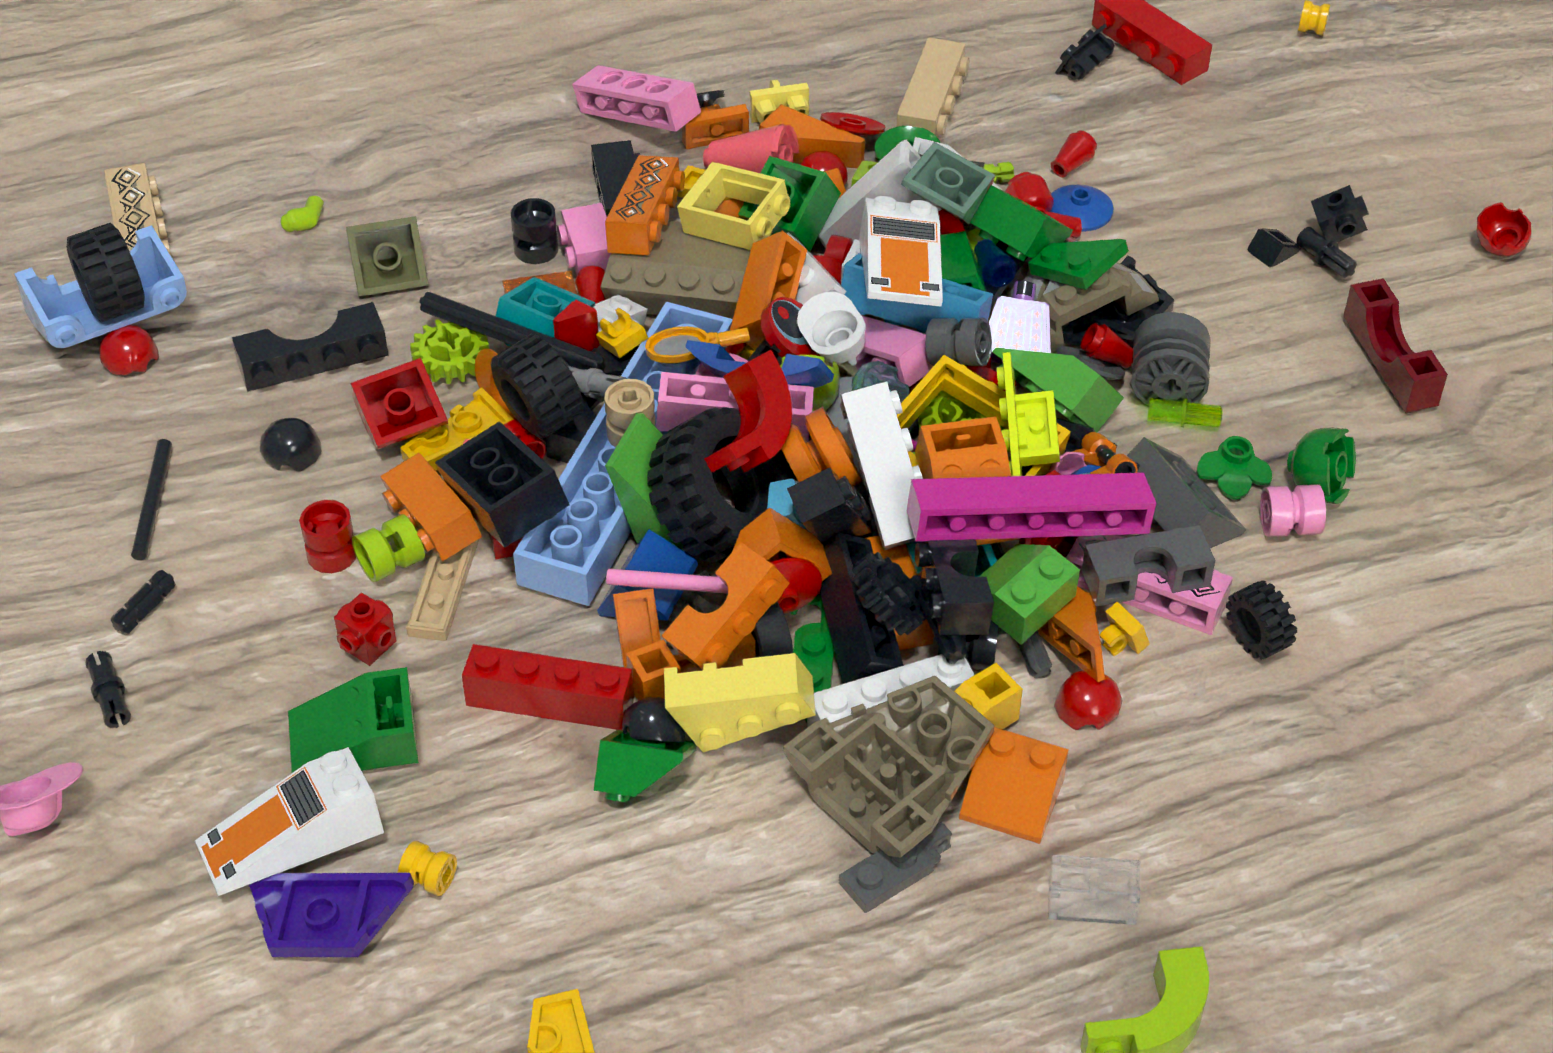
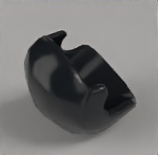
[260,418,322,472]
[622,697,685,743]

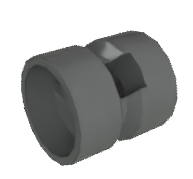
[925,318,992,366]

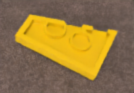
[400,387,514,471]

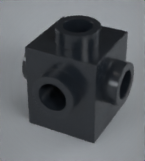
[1311,185,1369,242]

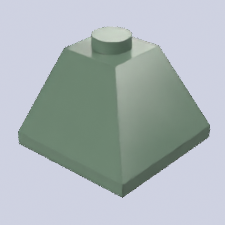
[901,142,996,224]

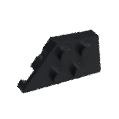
[1062,255,1174,348]

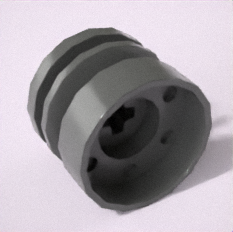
[1131,312,1211,411]

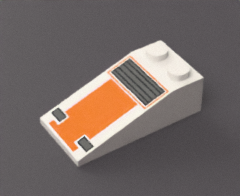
[859,196,943,306]
[195,747,384,896]

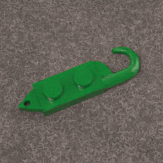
[790,594,834,723]

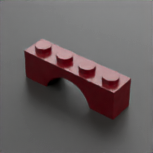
[1343,278,1448,413]

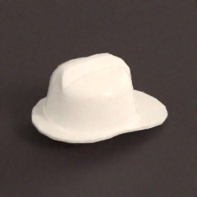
[797,292,866,366]

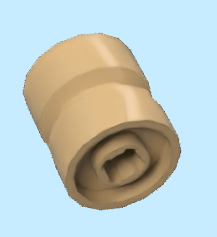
[604,379,656,448]

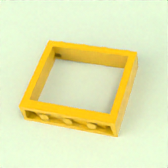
[897,355,1071,476]

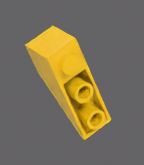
[954,663,1023,729]

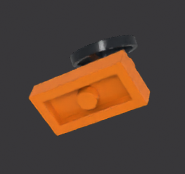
[682,90,749,150]

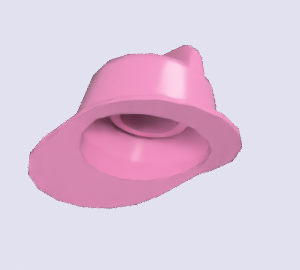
[0,762,83,836]

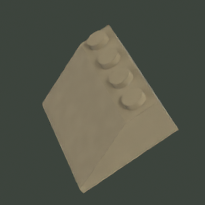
[601,221,751,319]

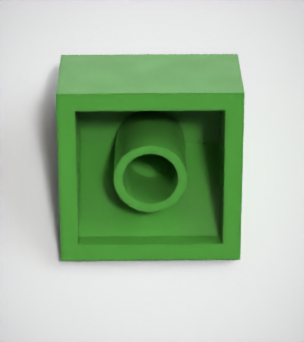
[979,544,1080,645]

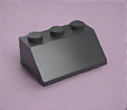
[1127,437,1246,548]

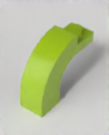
[1080,946,1209,1053]

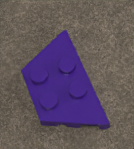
[249,873,414,957]

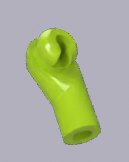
[281,196,324,232]

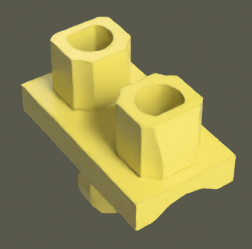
[750,79,809,124]

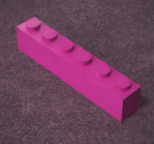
[906,473,1157,541]

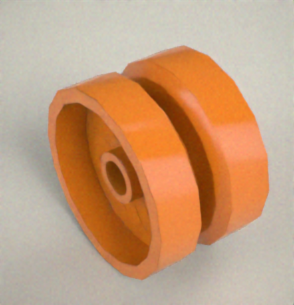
[781,406,862,487]

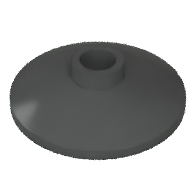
[1056,346,1125,380]

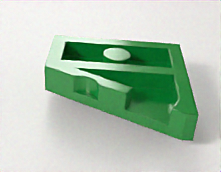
[1028,239,1129,290]

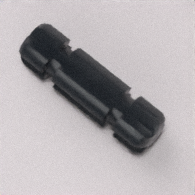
[111,570,176,634]

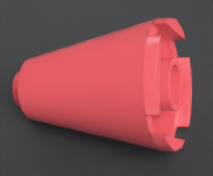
[703,124,799,173]

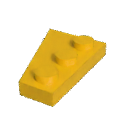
[527,989,595,1053]

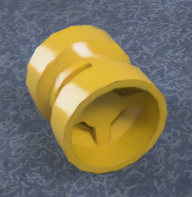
[397,841,457,896]

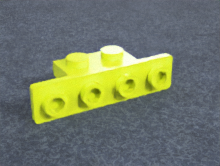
[997,352,1060,476]

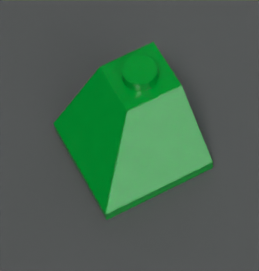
[594,730,697,802]

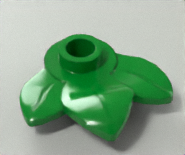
[1196,436,1272,500]

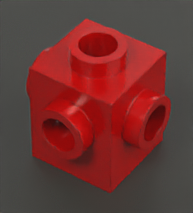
[334,592,397,666]

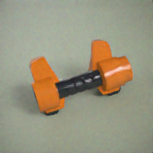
[1072,432,1140,474]

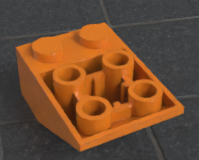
[915,416,1020,545]

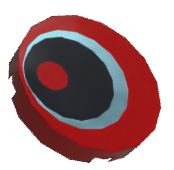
[761,297,820,358]

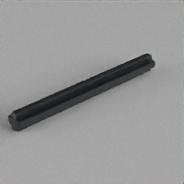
[419,292,606,371]

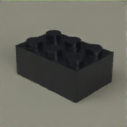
[435,421,570,548]

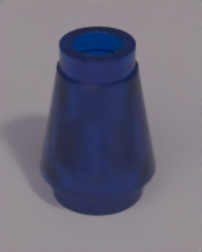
[974,239,1016,287]

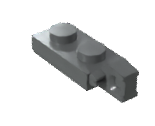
[839,821,952,913]

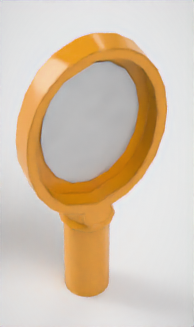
[645,326,750,363]

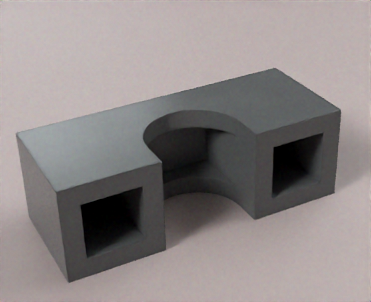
[1082,525,1216,606]

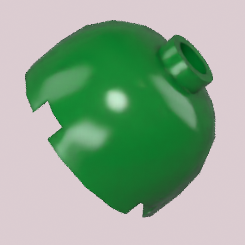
[1287,427,1356,504]

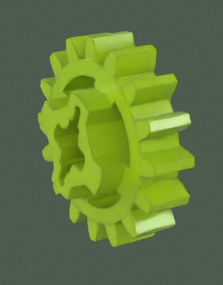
[410,319,490,384]

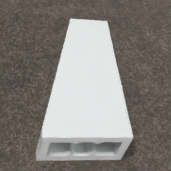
[819,139,942,248]

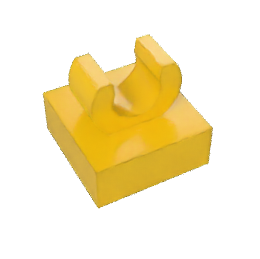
[596,308,648,358]
[1099,602,1150,656]

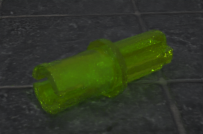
[1147,397,1223,428]

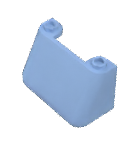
[14,225,187,348]

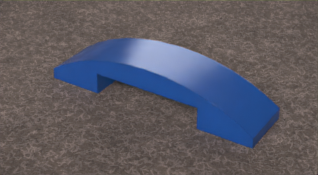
[685,340,834,388]

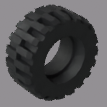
[647,407,796,564]

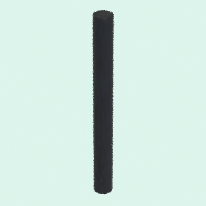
[131,439,172,561]

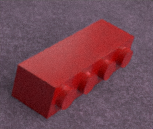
[1092,0,1213,85]
[462,644,634,731]

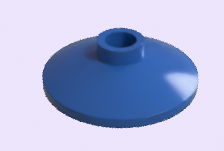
[1050,184,1114,232]

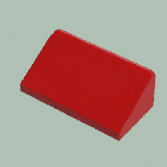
[553,299,599,351]

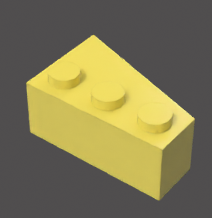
[664,653,816,752]

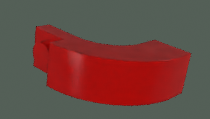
[704,350,792,472]

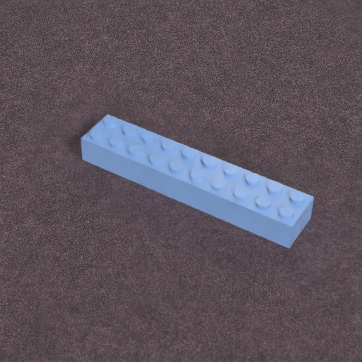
[513,302,733,606]

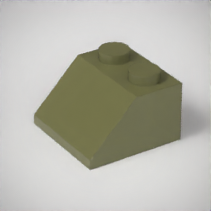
[346,216,428,297]

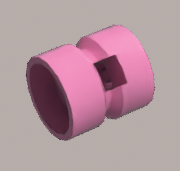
[1260,484,1326,537]

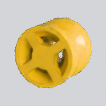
[1298,0,1330,36]

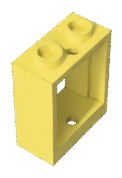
[677,162,790,250]

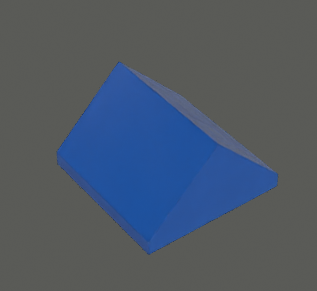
[597,529,698,620]

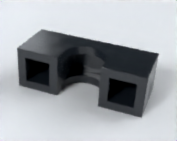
[915,539,994,635]

